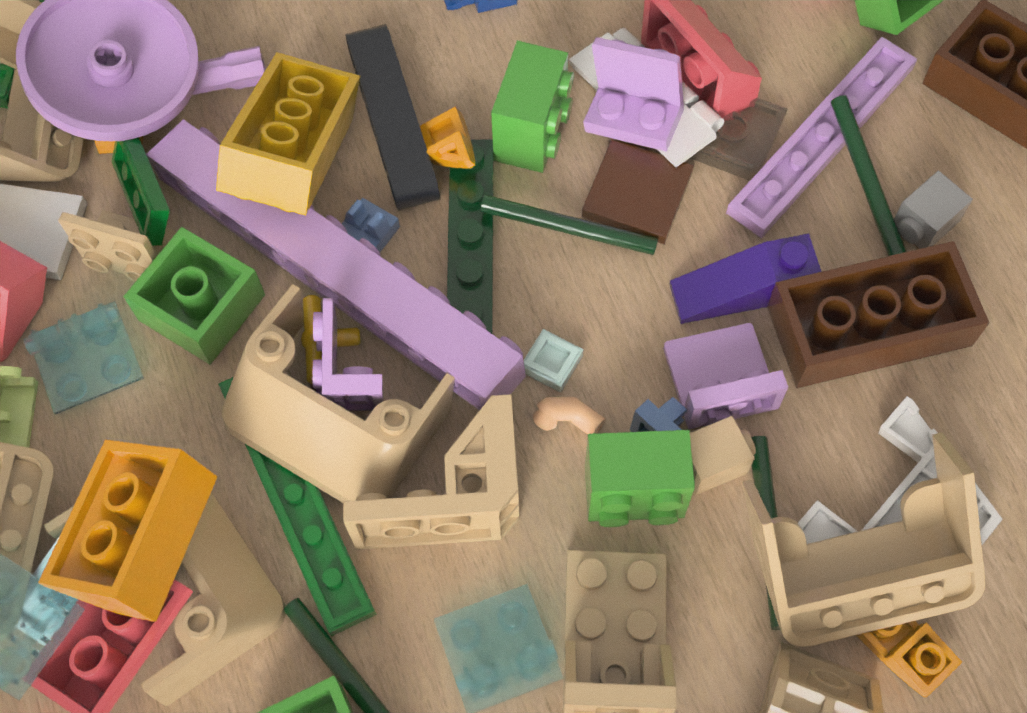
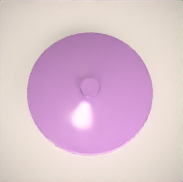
[16,0,199,141]

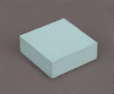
[524,329,584,393]

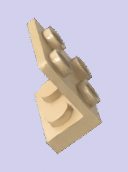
[58,210,177,282]

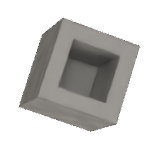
[894,170,973,249]

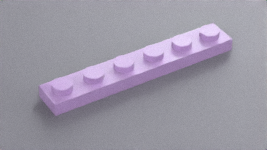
[726,37,917,238]

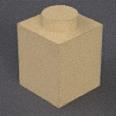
[690,416,756,495]

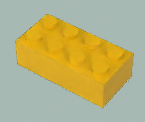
[216,52,360,216]

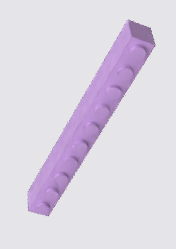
[146,119,526,410]

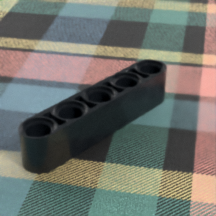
[345,24,440,211]

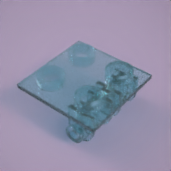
[23,301,144,415]
[0,553,85,700]
[434,584,563,713]

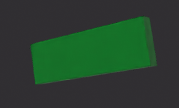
[111,137,170,246]

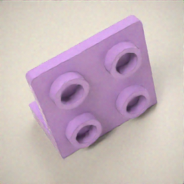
[583,37,684,151]
[313,298,383,411]
[663,323,788,430]

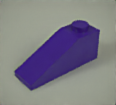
[669,233,822,324]

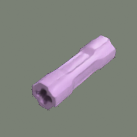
[193,46,266,95]

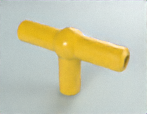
[301,295,360,384]

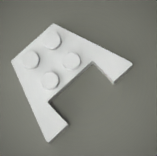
[798,396,1002,545]

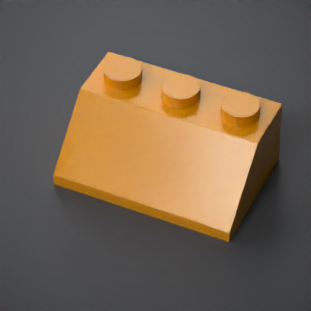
[38,440,217,622]

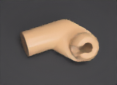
[533,397,606,434]

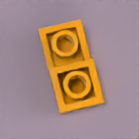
[856,621,962,697]

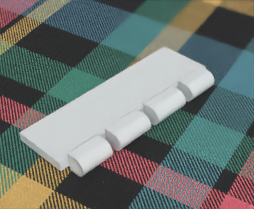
[569,28,724,168]

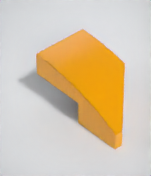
[420,106,475,169]

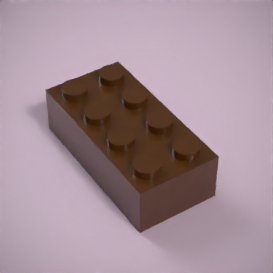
[922,0,1027,149]
[767,241,989,389]

